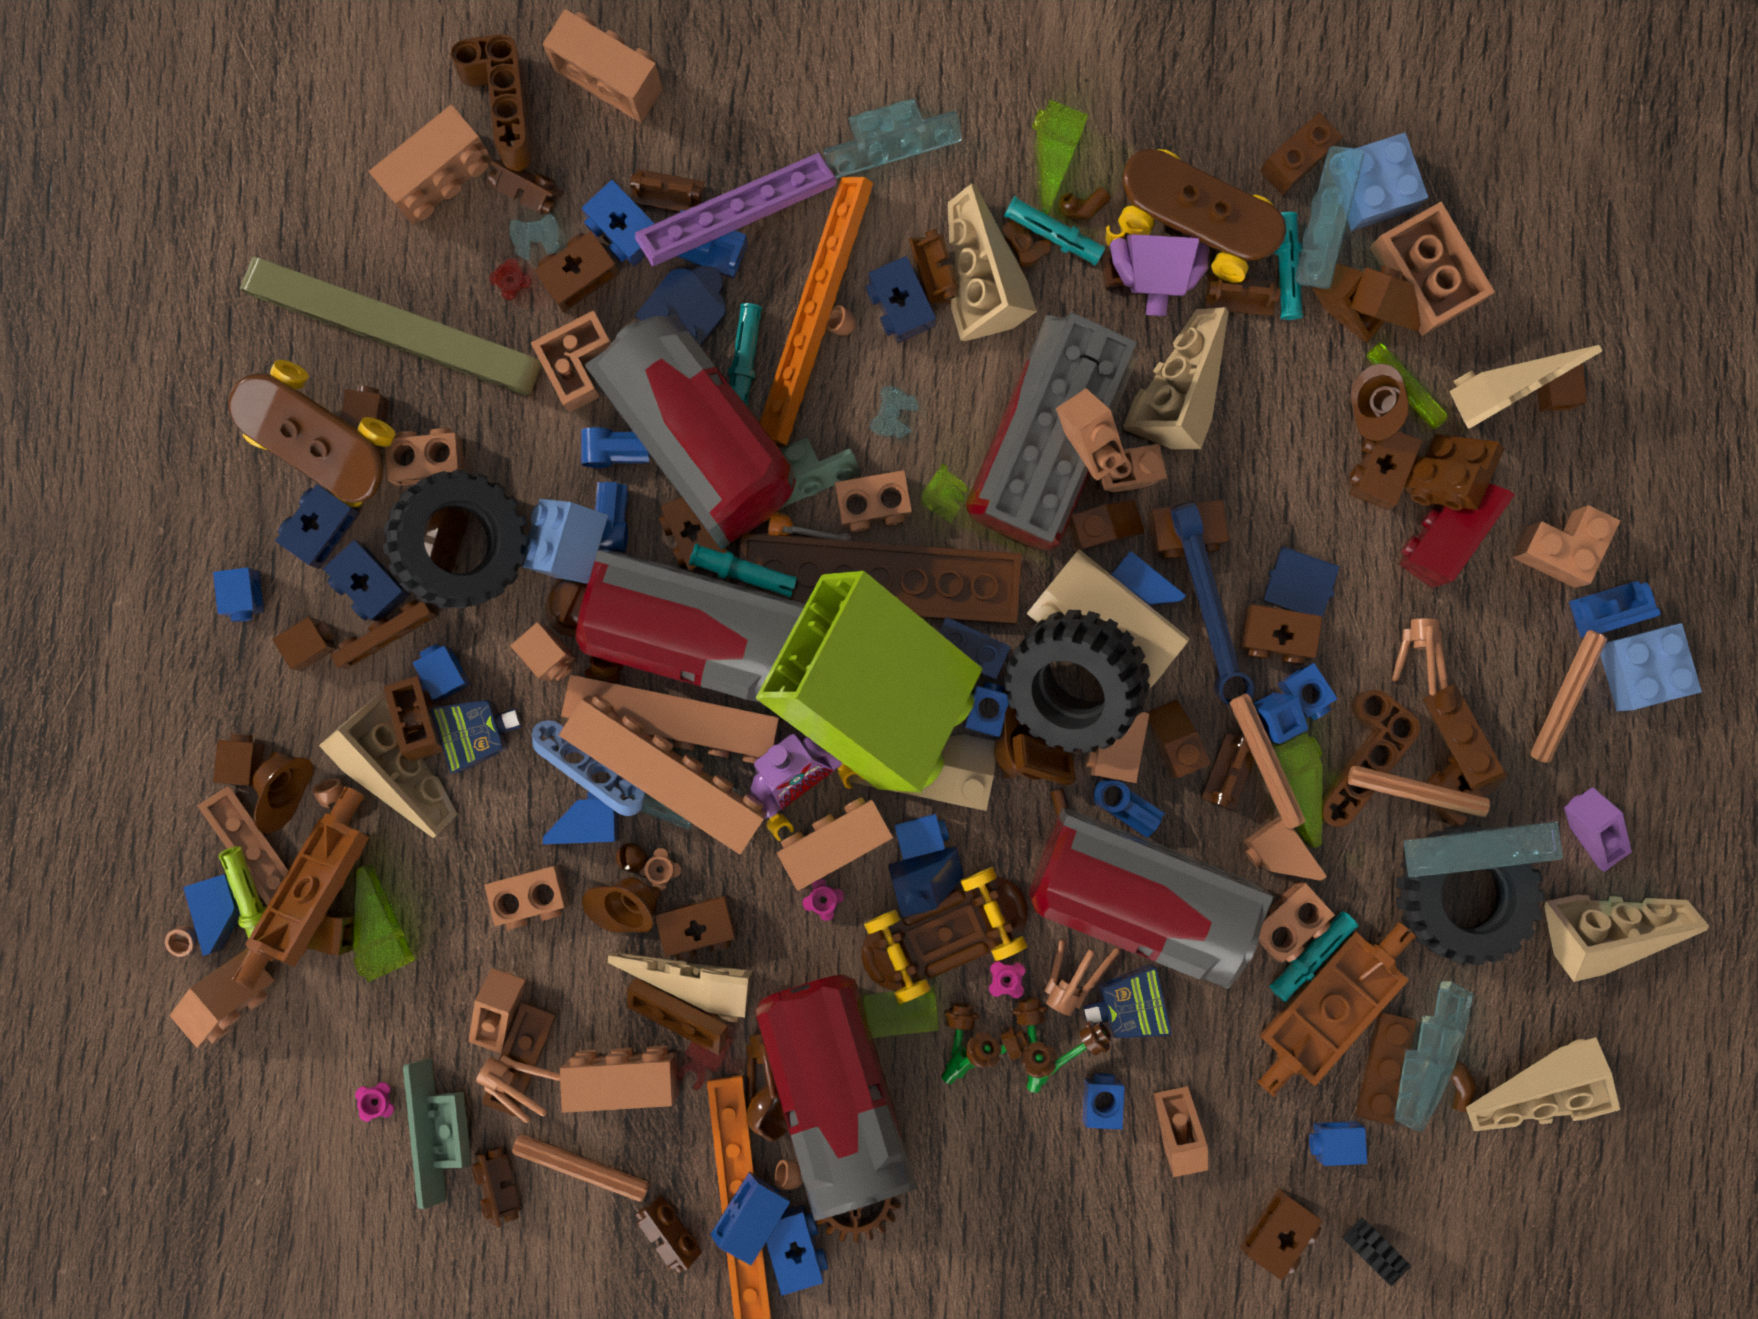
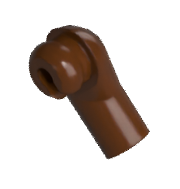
[1059,187,1111,220]
[1442,1060,1476,1113]

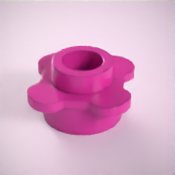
[802,879,844,921]
[989,961,1025,998]
[355,1082,395,1122]

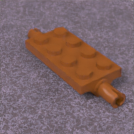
[231,786,370,990]
[1257,922,1416,1098]

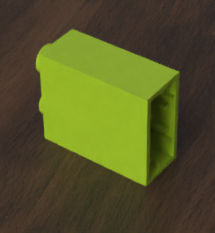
[756,571,983,793]

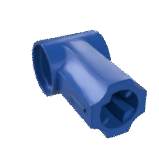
[581,427,651,468]
[595,482,629,553]
[1093,779,1164,838]

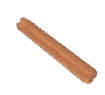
[1531,630,1607,763]
[1230,694,1305,829]
[1348,766,1490,817]
[512,1134,649,1202]

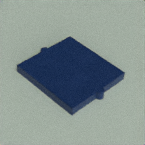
[1262,546,1340,618]

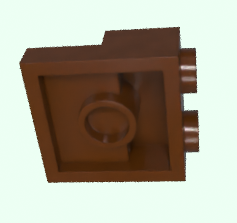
[1404,434,1504,510]

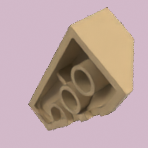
[948,184,1037,341]
[1123,307,1229,449]
[1449,345,1603,429]
[319,690,457,838]
[848,734,996,811]
[1544,895,1709,982]
[607,952,753,1022]
[1466,1037,1620,1131]

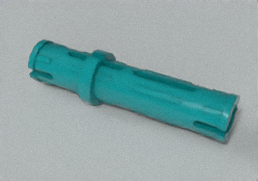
[1004,196,1105,266]
[1274,212,1303,320]
[727,303,763,407]
[688,543,797,598]
[1268,910,1359,1002]

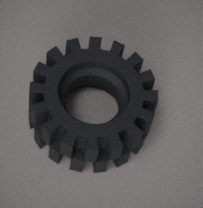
[1342,1217,1411,1287]

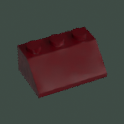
[1398,483,1515,588]

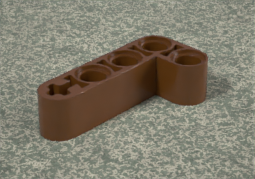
[450,34,533,171]
[1315,690,1420,827]

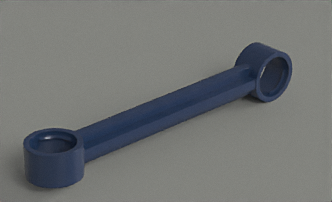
[1170,500,1254,706]

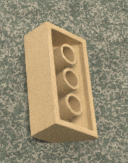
[1027,549,1190,689]

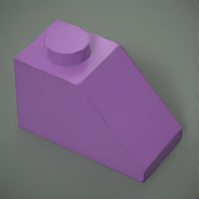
[1564,787,1632,872]

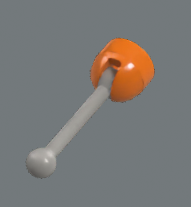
[767,512,852,541]

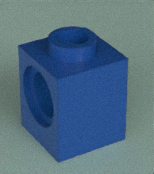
[213,567,264,622]
[413,644,472,701]
[1277,663,1337,721]
[963,682,1009,737]
[1253,693,1309,744]
[894,814,949,860]
[1082,1073,1124,1129]
[1309,1121,1367,1166]

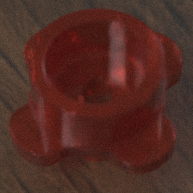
[489,259,531,301]

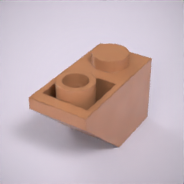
[1056,388,1127,481]
[1101,444,1167,493]

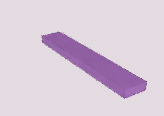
[635,153,836,267]

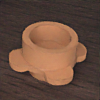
[639,848,682,891]

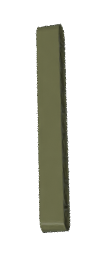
[239,256,542,396]

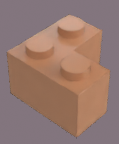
[531,310,611,413]
[1512,505,1620,588]
[170,949,275,1048]

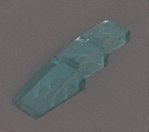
[1403,822,1563,877]
[1394,981,1473,1132]

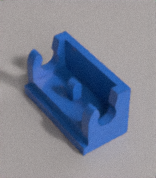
[676,210,748,279]
[1569,581,1661,638]
[710,1172,790,1265]

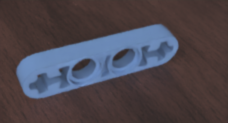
[532,720,645,816]

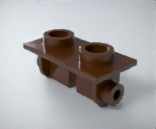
[488,160,564,215]
[630,169,705,212]
[908,229,960,304]
[1205,274,1280,316]
[424,507,469,573]
[1202,733,1254,811]
[471,1147,521,1228]
[635,1194,702,1274]

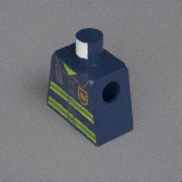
[431,700,523,774]
[1083,964,1172,1038]

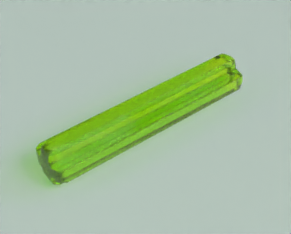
[1366,343,1448,429]

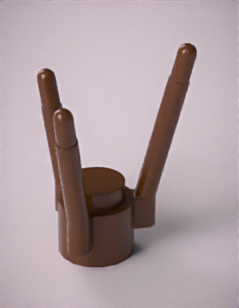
[746,1033,777,1108]

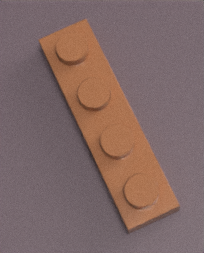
[197,786,288,906]

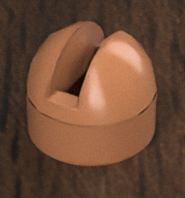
[826,305,856,336]
[313,778,343,809]
[165,926,198,957]
[774,1160,803,1190]

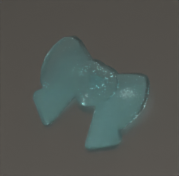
[509,214,560,261]
[869,386,919,439]

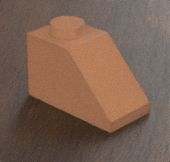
[1086,712,1149,783]
[1244,817,1327,881]
[468,968,525,1054]
[1153,1086,1208,1177]

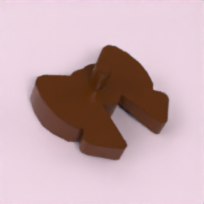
[1001,220,1051,267]

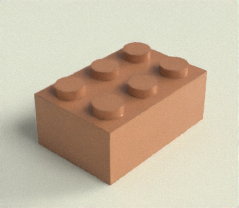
[542,9,663,123]
[368,104,493,224]
[1370,202,1495,336]
[777,796,893,891]
[560,1046,679,1113]

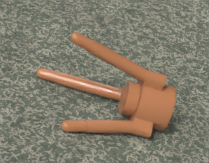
[1392,618,1448,696]
[1044,940,1120,1016]
[476,1055,560,1123]

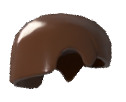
[747,1084,788,1142]

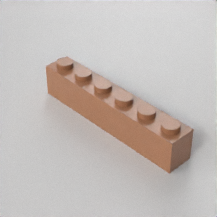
[561,675,781,763]
[558,695,768,855]

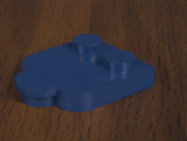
[635,265,726,347]

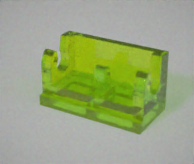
[920,464,967,524]
[863,987,939,1038]

